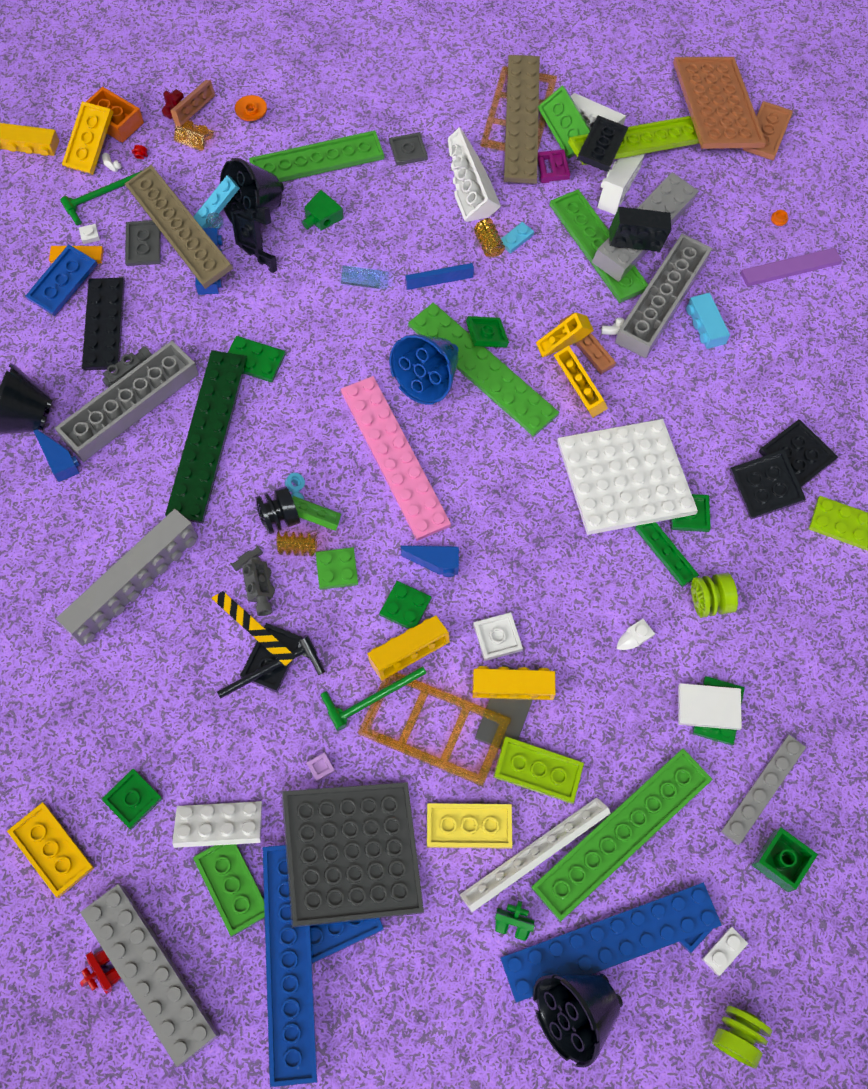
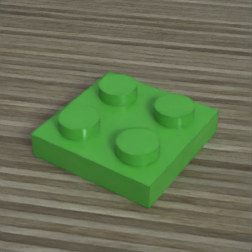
[316,547,358,590]

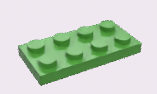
[538,85,590,158]
[193,844,265,937]

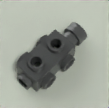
[102,346,152,388]
[242,557,275,616]

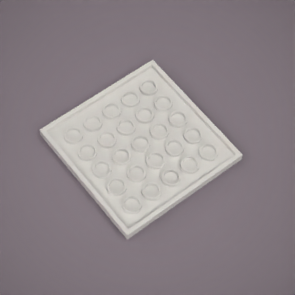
[557,419,698,535]

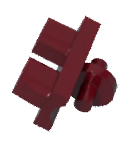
[162,89,184,119]

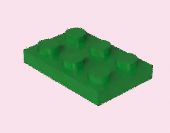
[228,336,286,383]
[692,676,745,746]

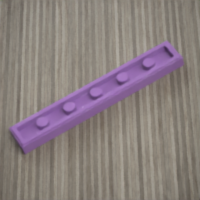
[741,248,842,287]

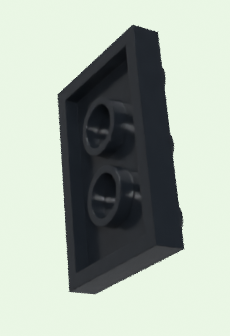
[240,623,302,693]

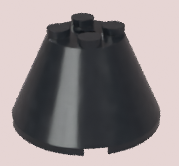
[220,158,284,223]
[0,363,53,434]
[533,974,623,1068]

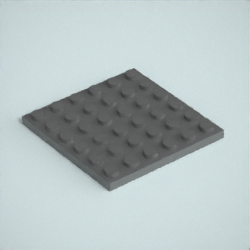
[281,782,424,928]

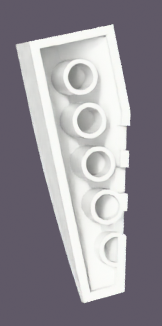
[448,127,501,222]

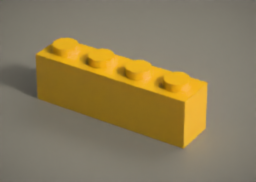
[0,123,59,156]
[554,345,608,418]
[367,615,450,681]
[472,666,556,700]

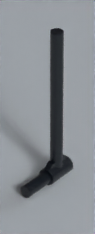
[217,636,325,699]

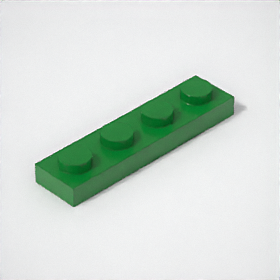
[635,522,699,588]

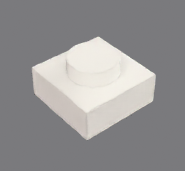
[79,224,100,244]

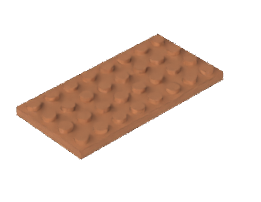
[673,57,766,149]

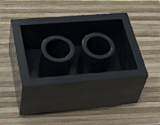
[609,207,672,252]

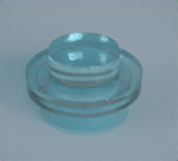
[206,212,223,228]

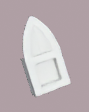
[617,619,655,650]

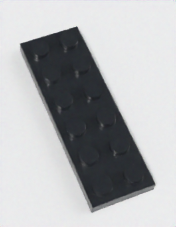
[82,277,125,371]

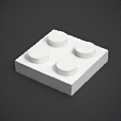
[473,613,523,661]

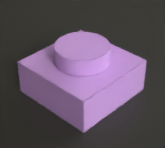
[307,752,335,782]

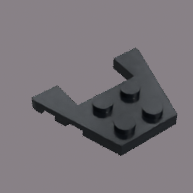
[231,207,277,273]

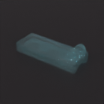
[341,265,389,289]

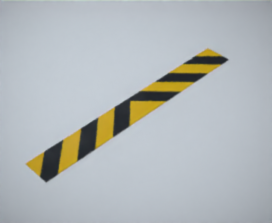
[211,591,296,666]

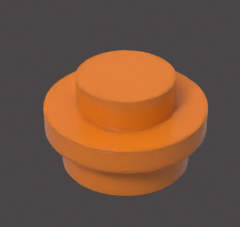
[771,210,788,226]

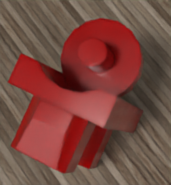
[80,950,121,995]

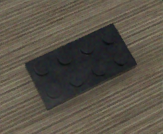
[577,115,628,172]

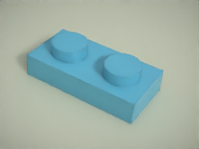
[499,222,534,254]

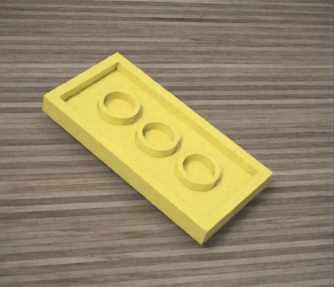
[427,803,512,849]

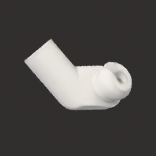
[102,153,122,172]
[601,318,625,335]

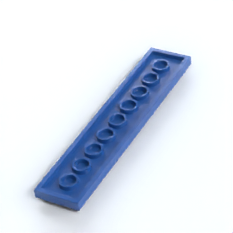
[263,845,318,1087]
[500,882,722,1003]

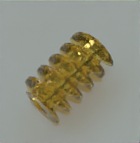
[474,218,505,257]
[276,531,318,557]

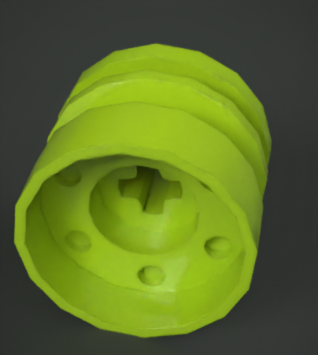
[691,572,738,618]
[712,1006,773,1069]

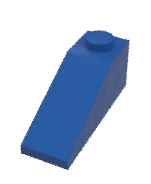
[33,429,80,482]
[401,546,459,577]

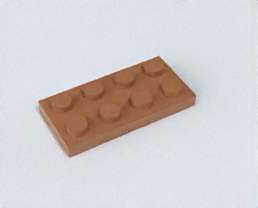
[743,101,793,161]

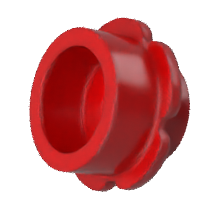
[132,145,148,159]

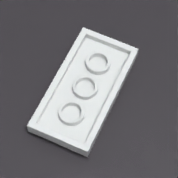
[172,801,262,848]

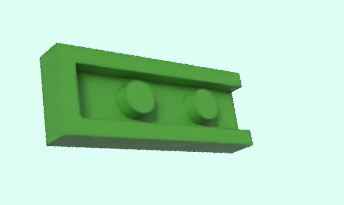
[292,496,341,531]

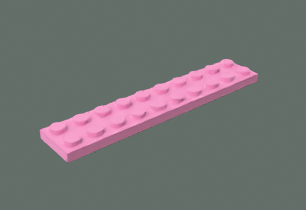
[340,376,451,541]

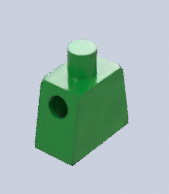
[302,190,344,231]

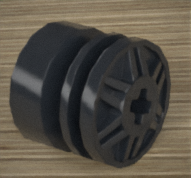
[255,486,300,534]

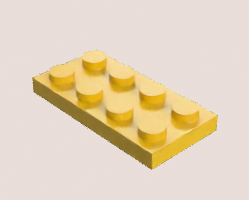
[62,101,113,175]
[7,802,94,898]

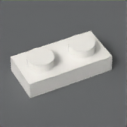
[702,927,748,976]

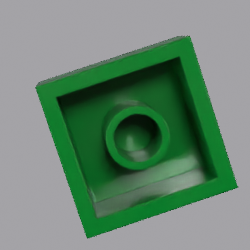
[752,827,818,892]

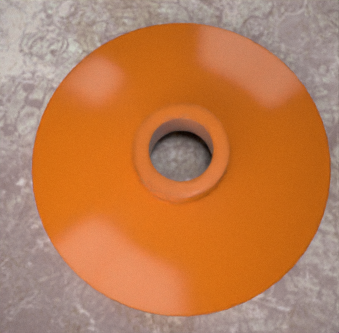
[235,95,267,121]

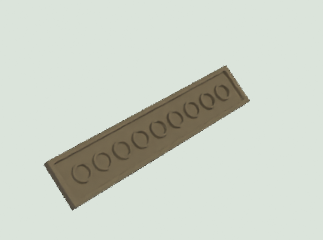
[504,55,540,184]
[125,165,234,289]

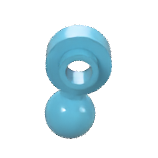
[285,473,305,500]

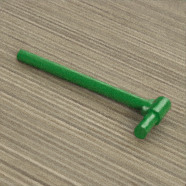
[60,171,142,226]
[320,666,426,731]

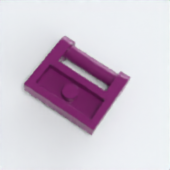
[538,150,570,183]

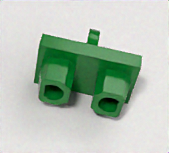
[495,900,535,941]

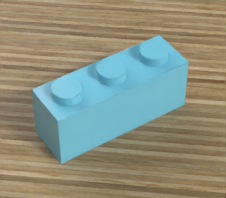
[686,293,730,349]

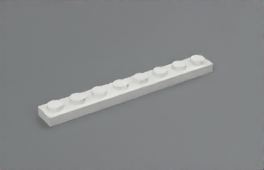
[460,798,610,912]

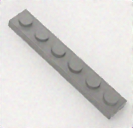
[720,735,806,845]

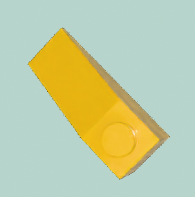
[536,312,594,357]

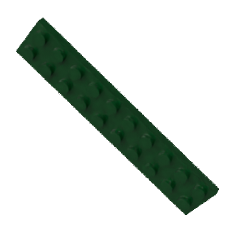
[165,350,247,524]

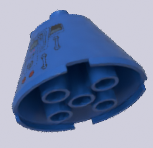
[389,334,458,405]

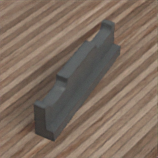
[230,546,263,571]

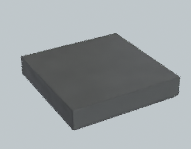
[389,132,428,166]

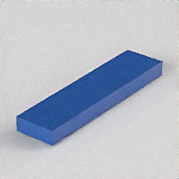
[405,263,474,290]

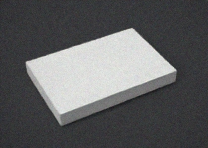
[678,683,742,730]

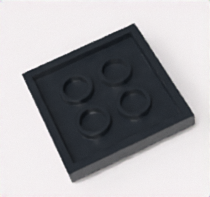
[759,419,838,488]
[730,449,806,520]

